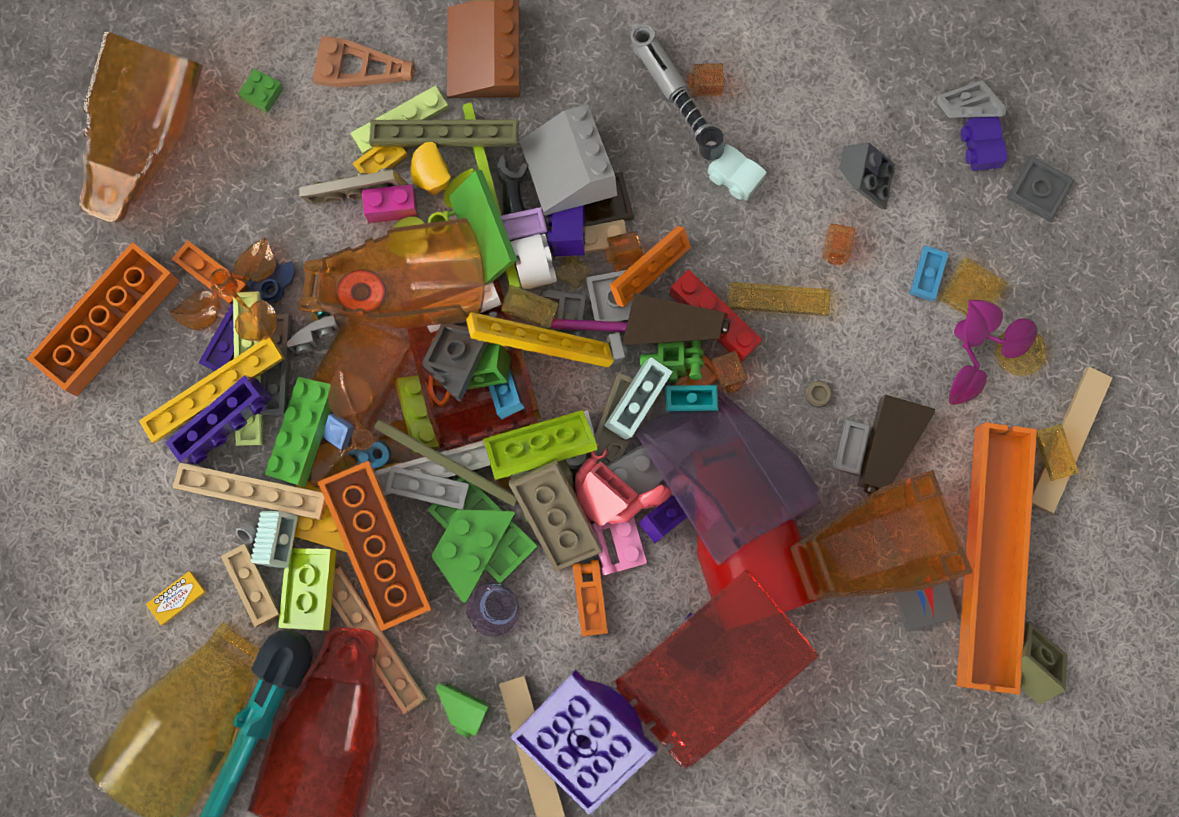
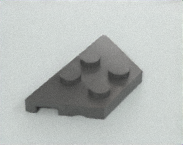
[421,312,499,401]

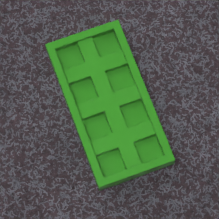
[265,377,339,487]
[427,477,538,584]

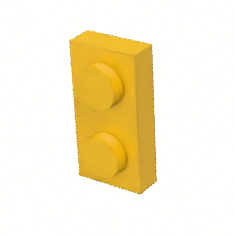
[352,147,408,174]

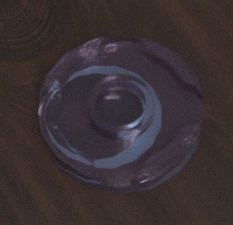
[466,583,520,637]

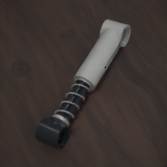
[631,24,724,160]

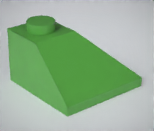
[436,682,491,738]

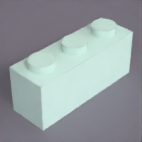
[604,357,673,440]

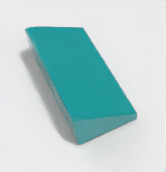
[665,385,718,412]

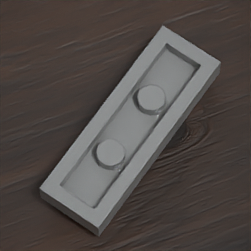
[385,466,469,510]

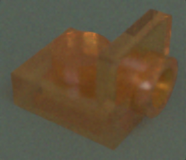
[711,351,747,394]

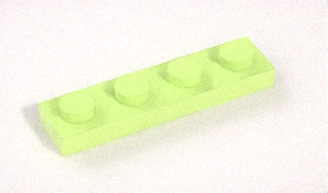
[351,85,448,155]

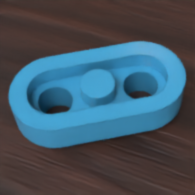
[339,441,391,471]

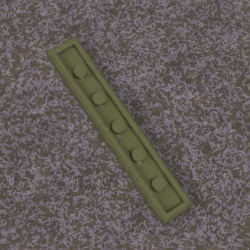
[369,119,519,147]
[374,420,517,506]

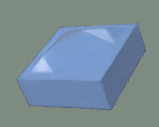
[323,413,354,450]

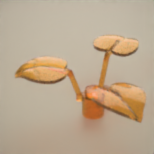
[170,238,277,341]
[311,370,421,487]

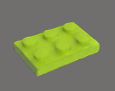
[278,548,336,631]

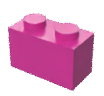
[362,184,418,223]

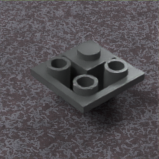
[839,143,895,209]

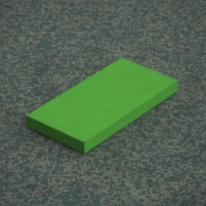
[449,170,518,285]

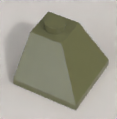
[1021,622,1068,705]

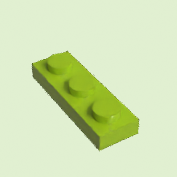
[395,375,441,453]

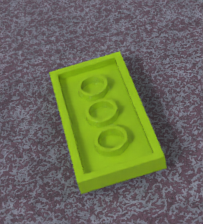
[483,410,598,480]

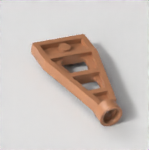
[312,36,415,87]

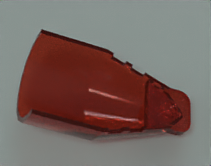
[247,627,382,817]

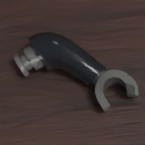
[497,154,528,215]

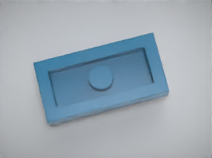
[909,246,949,301]
[489,368,524,419]

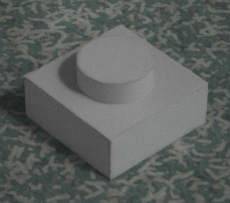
[606,333,627,365]

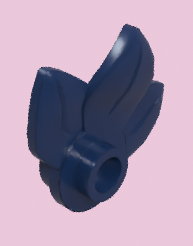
[245,255,295,303]

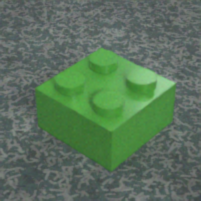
[238,69,283,113]

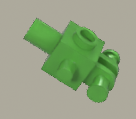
[640,341,704,383]

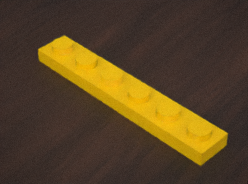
[466,312,614,368]
[139,336,285,443]

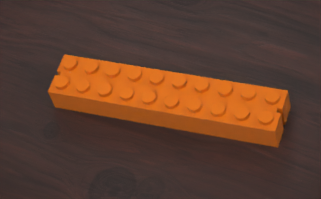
[956,422,1037,695]

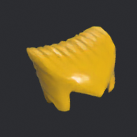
[411,142,451,195]

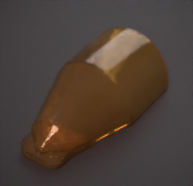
[79,31,203,223]

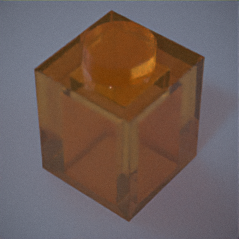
[687,63,724,97]
[822,223,855,265]
[604,231,643,272]

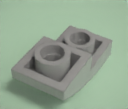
[287,315,340,354]

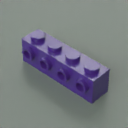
[165,375,272,464]

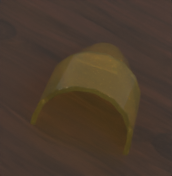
[87,622,261,817]

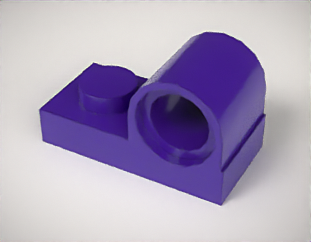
[638,489,697,543]

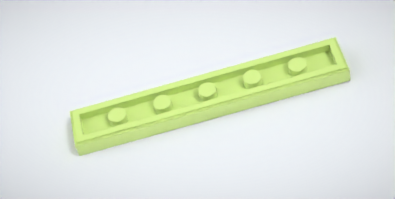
[233,292,263,446]

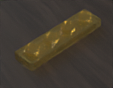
[728,282,831,316]

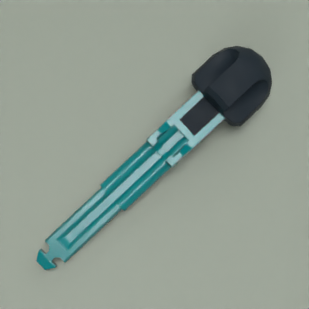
[200,630,313,817]

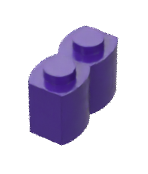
[961,116,1007,171]

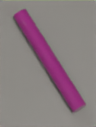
[551,319,628,332]

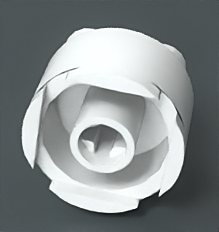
[510,233,557,290]

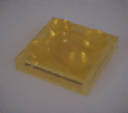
[938,257,1008,317]

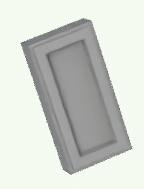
[833,419,871,476]

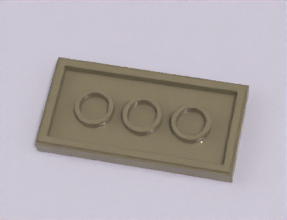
[509,460,603,572]

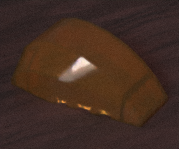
[790,470,973,600]

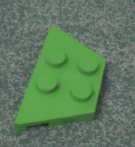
[431,510,515,604]

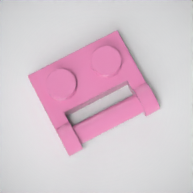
[591,517,647,576]

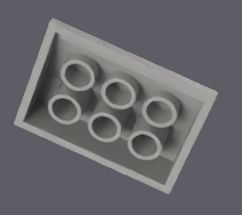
[520,104,617,216]

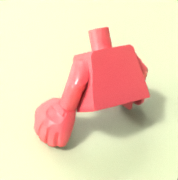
[575,444,672,526]

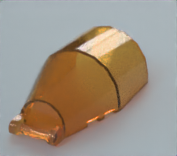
[298,218,485,329]

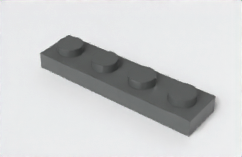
[259,314,292,416]

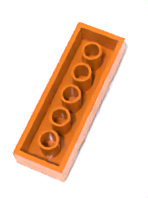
[27,242,180,397]
[318,460,432,631]

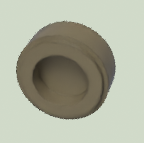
[805,381,832,407]

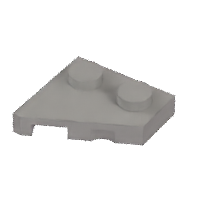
[937,80,1006,118]

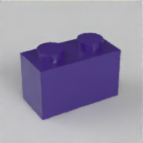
[548,205,585,257]

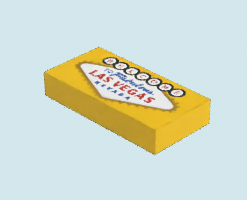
[146,571,206,625]

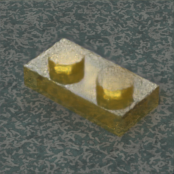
[501,285,559,329]
[1036,424,1079,481]

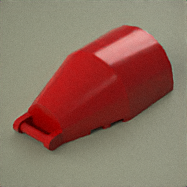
[690,438,823,630]

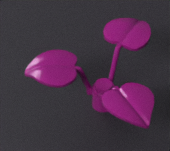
[949,300,1038,405]

